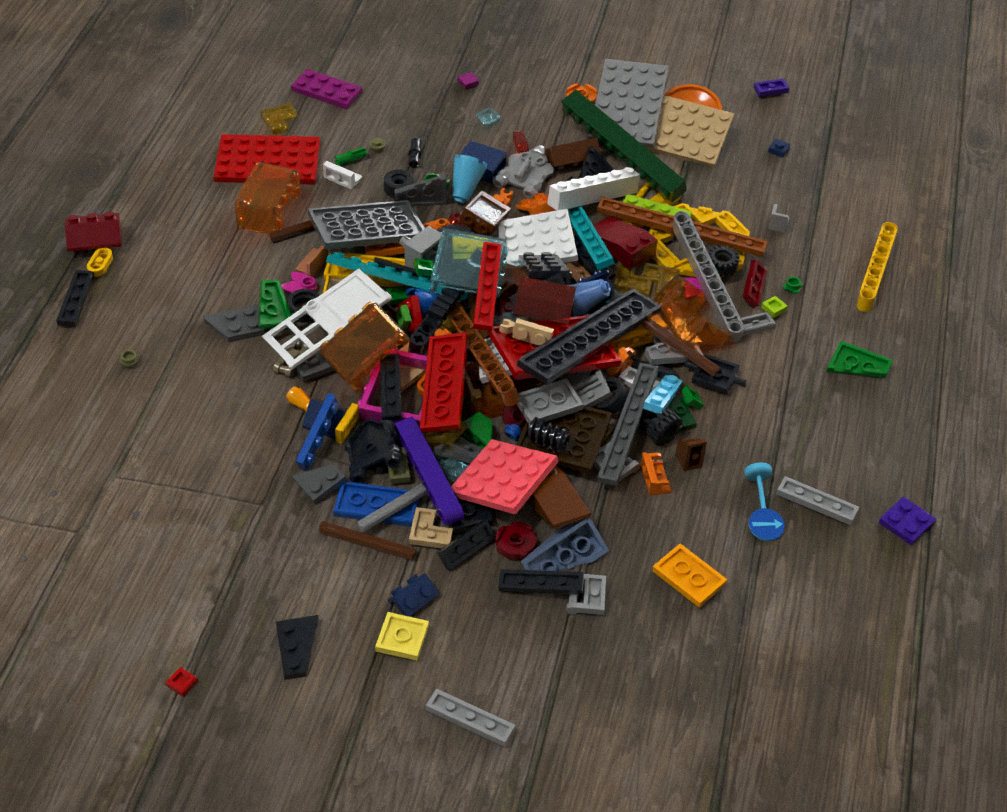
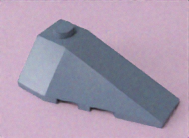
[521,517,609,571]

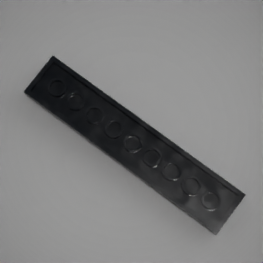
[517,289,662,385]

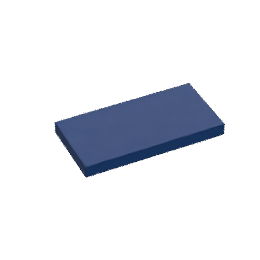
[333,482,420,527]

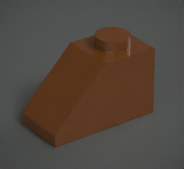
[675,438,707,471]

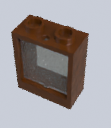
[459,191,511,239]

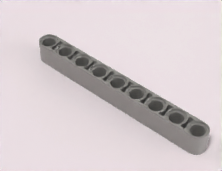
[673,211,744,343]

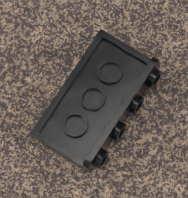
[518,252,572,288]

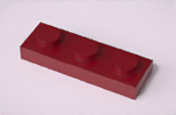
[742,259,767,308]

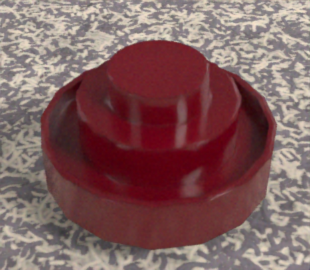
[502,404,527,429]

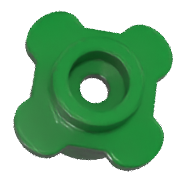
[782,277,803,294]

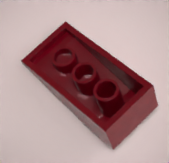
[593,216,658,270]

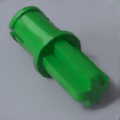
[334,147,367,166]

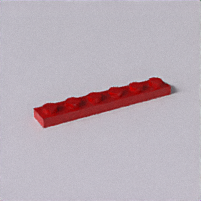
[473,241,502,331]

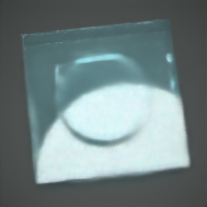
[477,107,500,126]

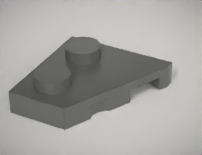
[434,435,483,463]
[292,464,347,504]

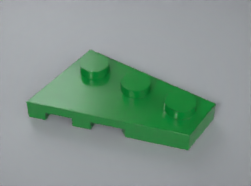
[258,280,294,329]

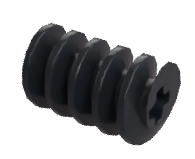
[526,417,571,453]

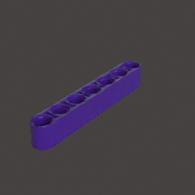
[394,416,465,526]

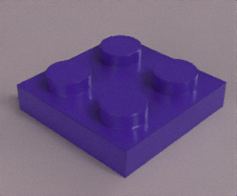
[879,496,936,546]

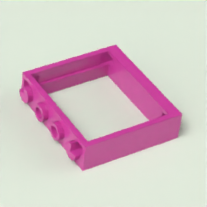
[358,347,427,428]

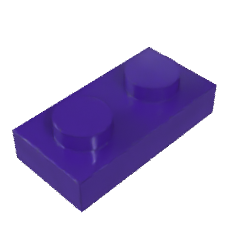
[754,78,789,97]

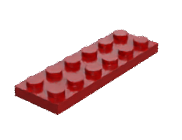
[420,332,468,433]

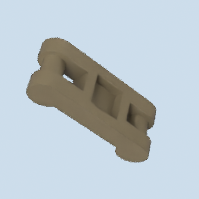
[273,341,309,378]

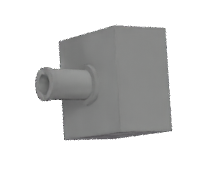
[399,226,445,269]

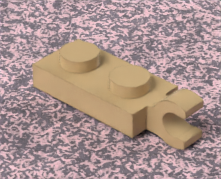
[499,318,554,346]

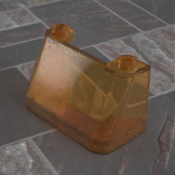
[654,275,732,346]

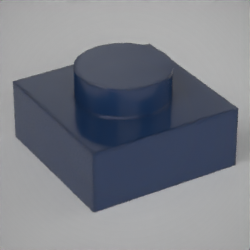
[768,139,790,158]

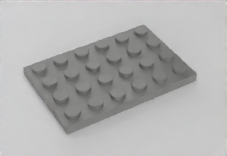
[589,59,668,148]

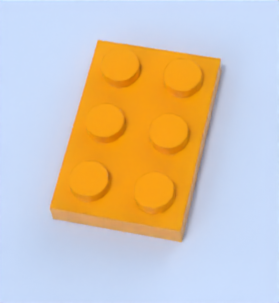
[652,544,727,608]

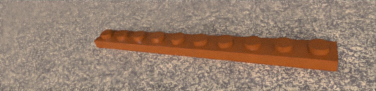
[597,197,768,257]

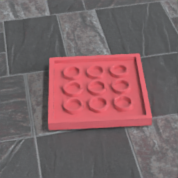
[451,439,559,515]

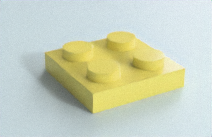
[375,612,429,661]

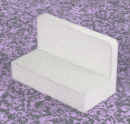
[323,161,362,189]

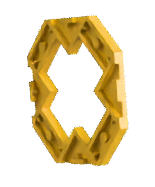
[649,203,750,278]

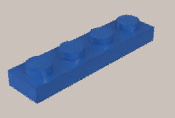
[296,393,339,471]

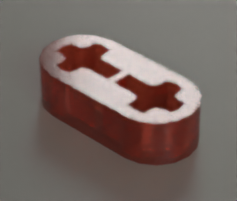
[513,130,529,154]

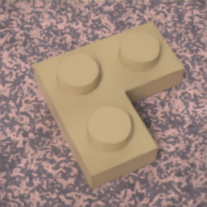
[409,507,453,548]

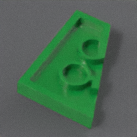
[826,341,893,378]

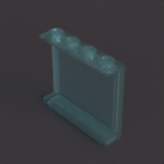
[429,228,509,297]

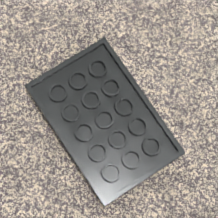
[308,200,425,250]

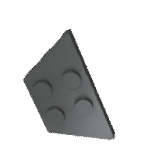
[203,304,267,343]

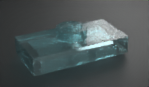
[493,312,529,325]

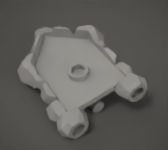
[493,145,554,199]

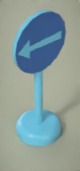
[744,463,785,541]

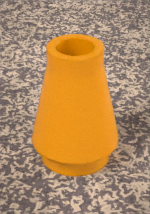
[286,386,310,411]

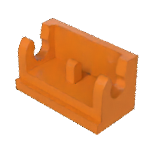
[641,452,671,496]

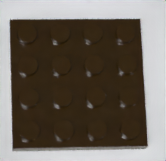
[517,406,612,474]

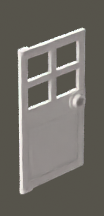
[262,269,393,370]

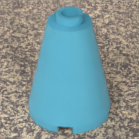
[452,155,487,204]

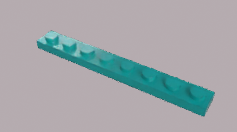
[568,206,615,270]
[326,252,468,300]

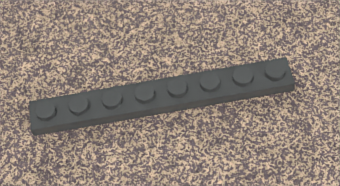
[597,363,658,486]

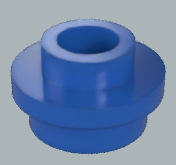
[504,424,522,441]

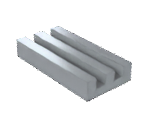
[741,312,776,336]

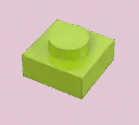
[761,296,788,318]

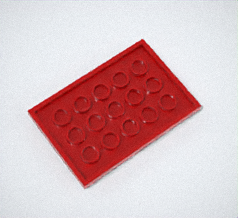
[213,134,320,185]
[487,315,621,380]

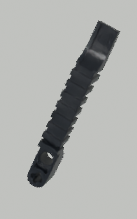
[408,249,482,355]

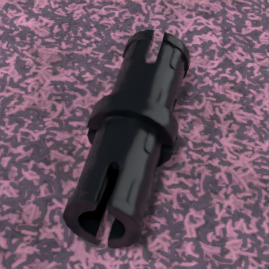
[408,138,422,168]

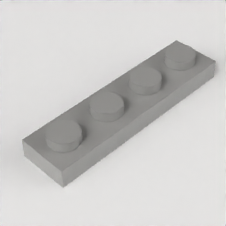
[776,476,859,525]
[426,689,516,747]

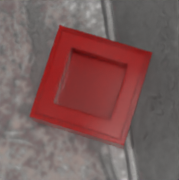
[166,667,198,697]

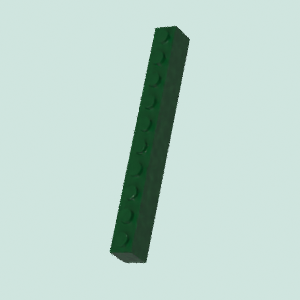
[561,90,687,202]

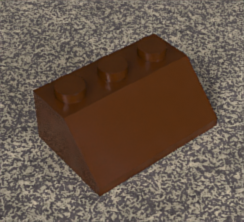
[545,137,601,170]

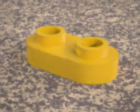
[87,248,113,277]

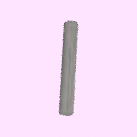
[357,484,426,532]

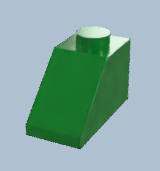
[462,412,492,449]

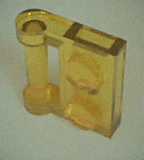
[423,421,468,445]

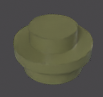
[369,138,386,153]
[120,350,139,367]

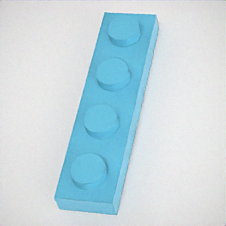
[643,375,683,414]

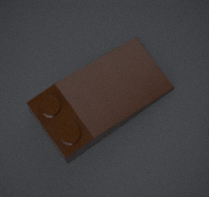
[526,466,591,528]

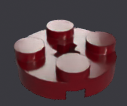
[495,522,537,561]

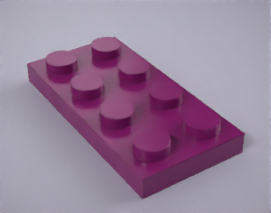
[291,69,362,109]

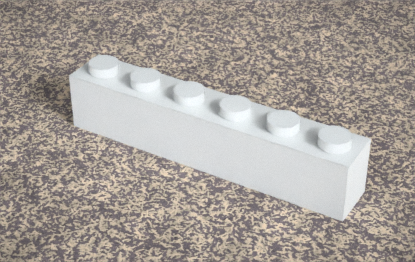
[547,167,640,210]

